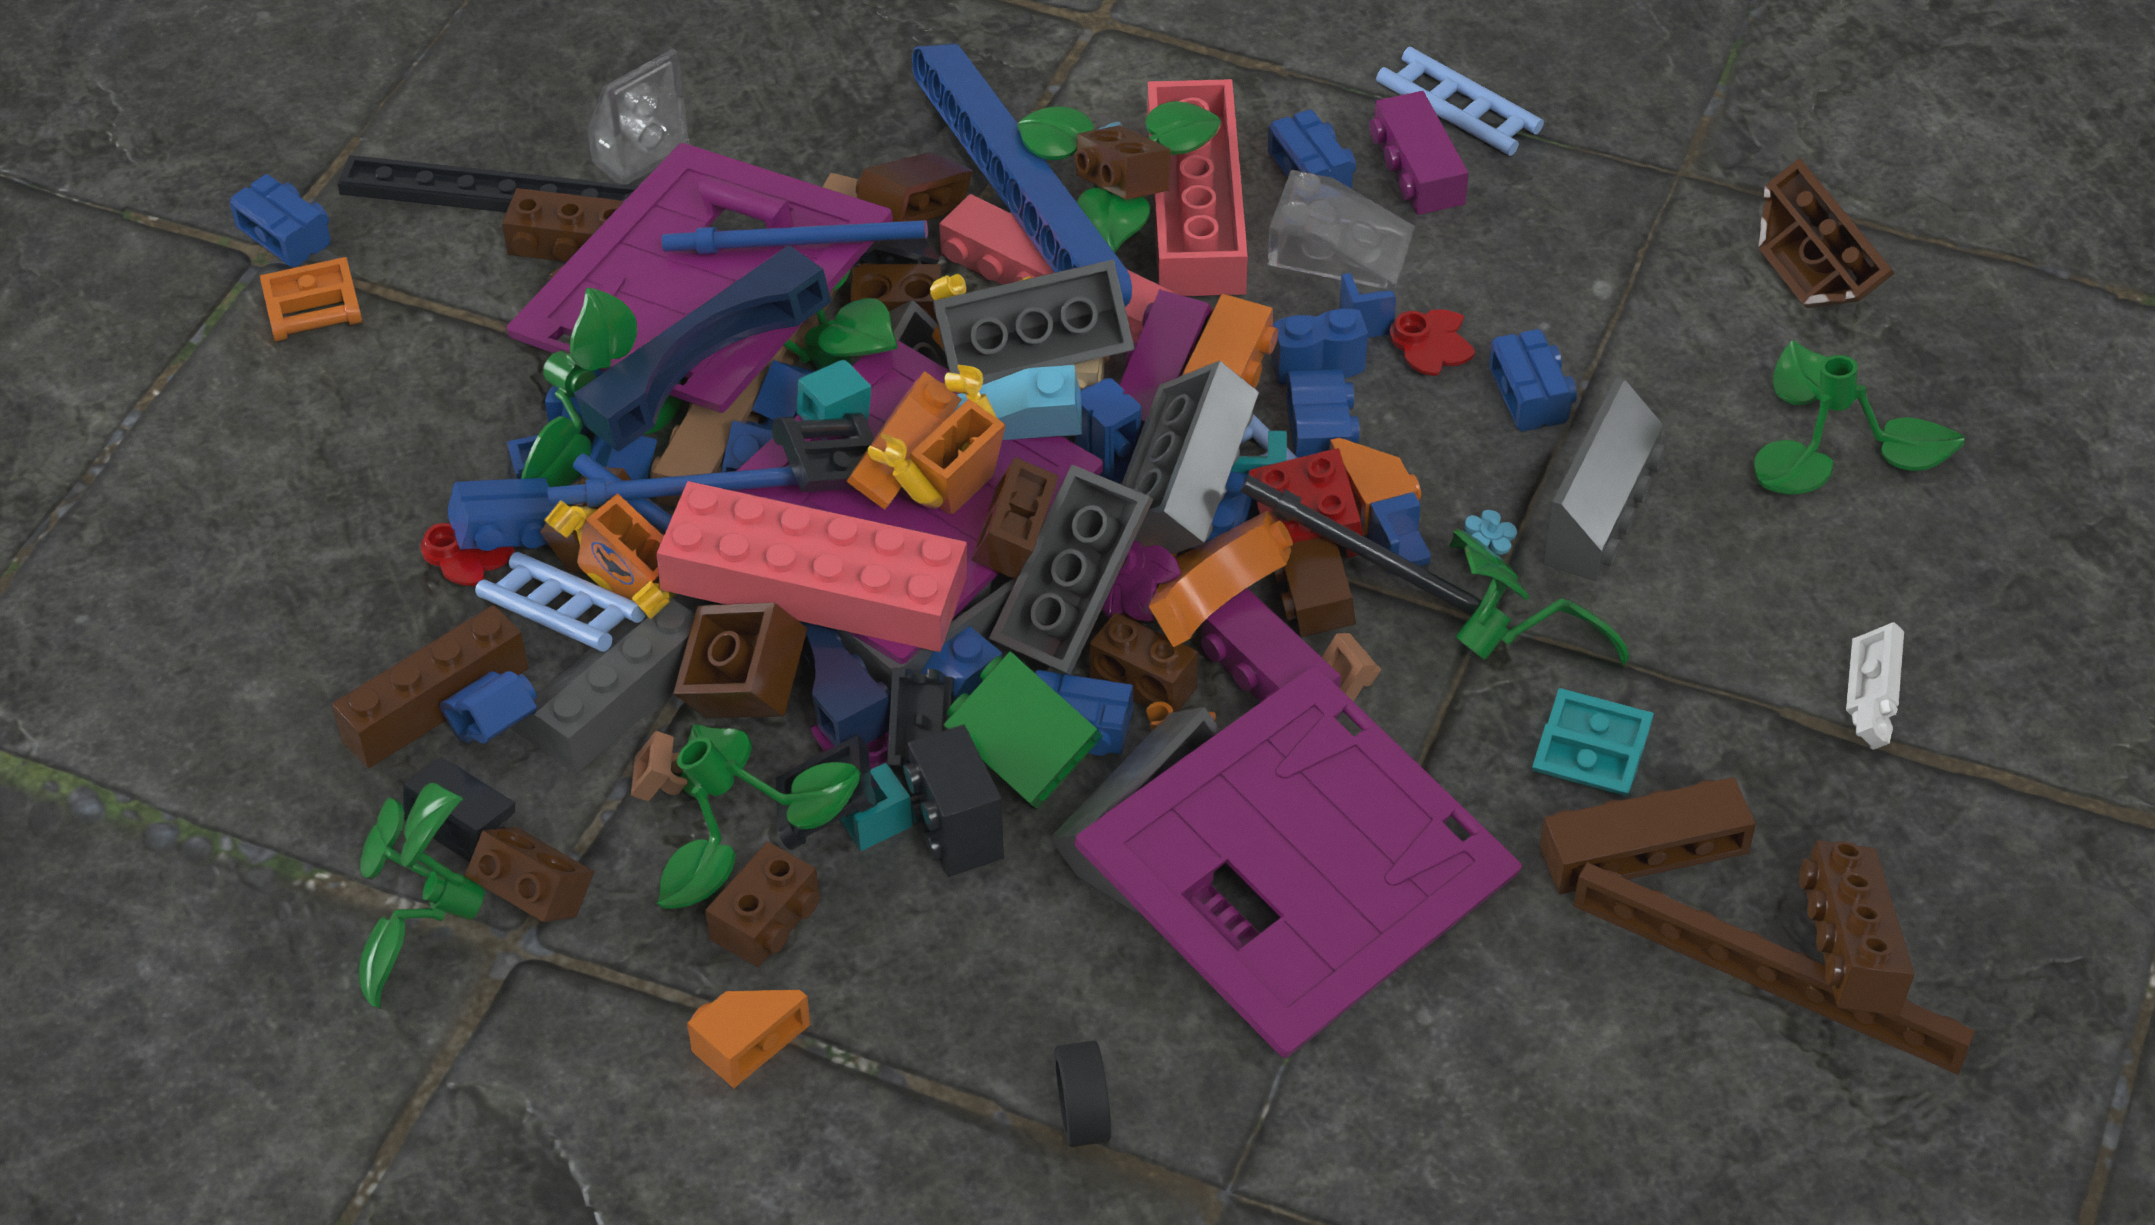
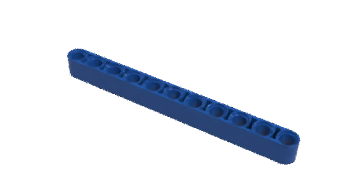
[912,43,1132,306]

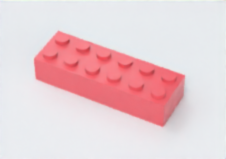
[1147,79,1248,296]
[656,481,967,652]

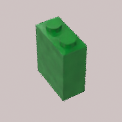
[944,651,1104,810]

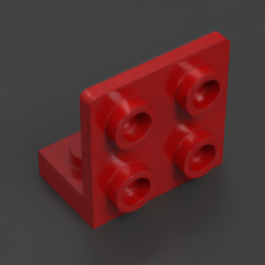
[1249,448,1363,558]

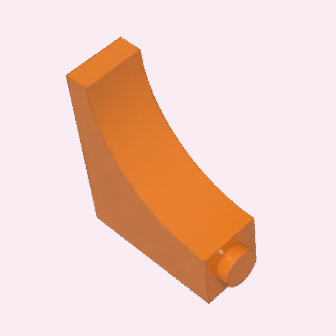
[1149,510,1293,647]

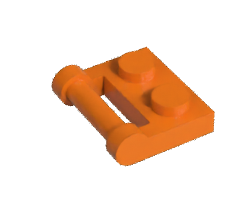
[259,257,363,342]

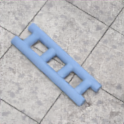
[1376,47,1544,156]
[475,552,646,652]

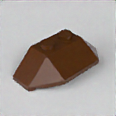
[1759,158,1895,308]

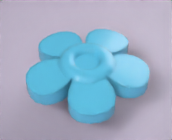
[1464,510,1517,555]

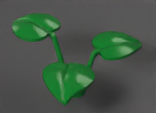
[1017,101,1221,253]
[783,270,898,371]
[521,288,683,487]
[1754,340,1965,494]
[1449,528,1629,666]
[656,724,861,909]
[359,783,485,1009]

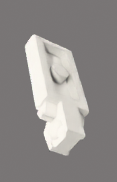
[1846,622,1904,750]

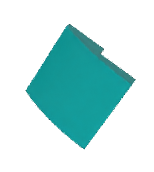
[1532,688,1654,797]

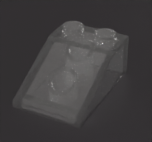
[588,49,689,184]
[1268,170,1415,290]

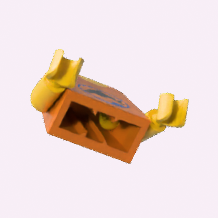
[868,365,1005,514]
[544,493,676,619]

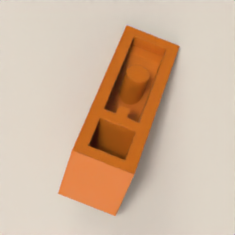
[846,371,962,510]

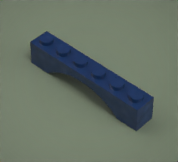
[574,245,832,452]
[709,601,891,746]

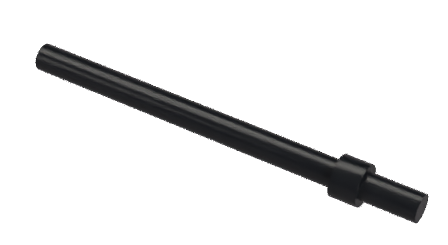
[1240,475,1498,616]

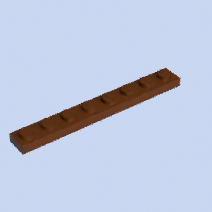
[1574,862,1976,1075]

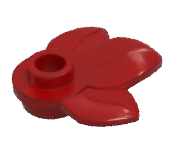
[1389,309,1475,376]
[421,523,515,586]

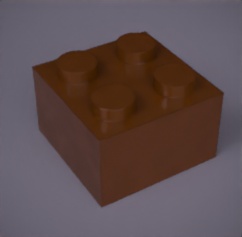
[673,603,807,718]

